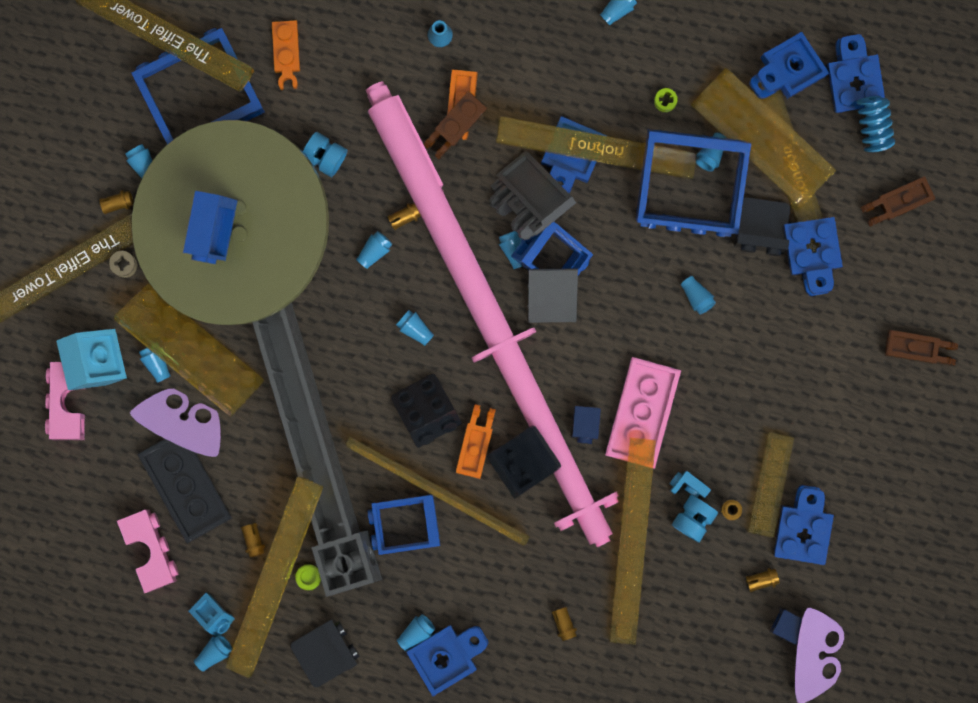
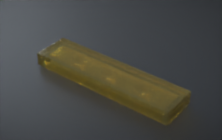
[747,432,794,538]

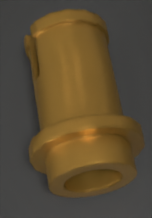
[99,190,134,214]
[387,203,421,230]
[721,500,742,520]
[241,523,266,557]
[745,568,780,592]
[551,607,577,641]

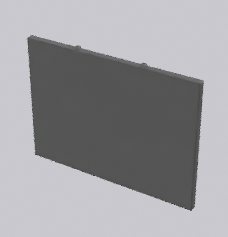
[527,269,578,323]

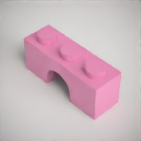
[45,362,85,440]
[117,510,179,593]

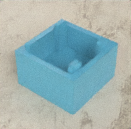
[57,329,127,390]

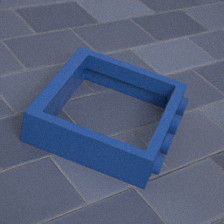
[132,28,265,145]
[636,129,751,237]

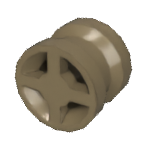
[109,251,138,278]

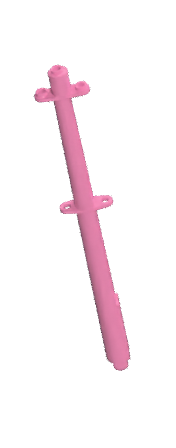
[366,81,619,547]

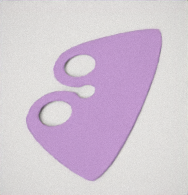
[130,388,221,457]
[795,608,844,703]

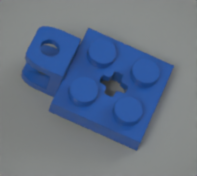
[749,32,829,99]
[827,34,885,113]
[541,116,607,193]
[783,217,843,296]
[774,485,834,565]
[406,625,488,696]

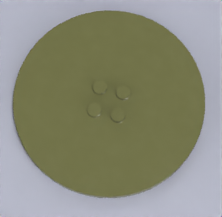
[132,120,329,325]

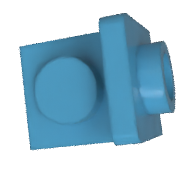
[669,471,711,498]
[189,593,235,637]

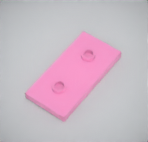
[605,357,681,469]

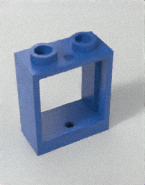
[183,191,238,264]
[511,222,593,275]
[368,495,440,555]

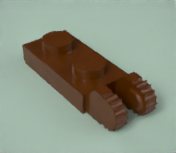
[423,91,488,160]
[861,176,935,227]
[884,330,958,366]

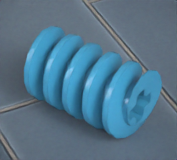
[856,96,895,152]

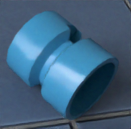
[303,132,348,178]
[671,495,718,543]

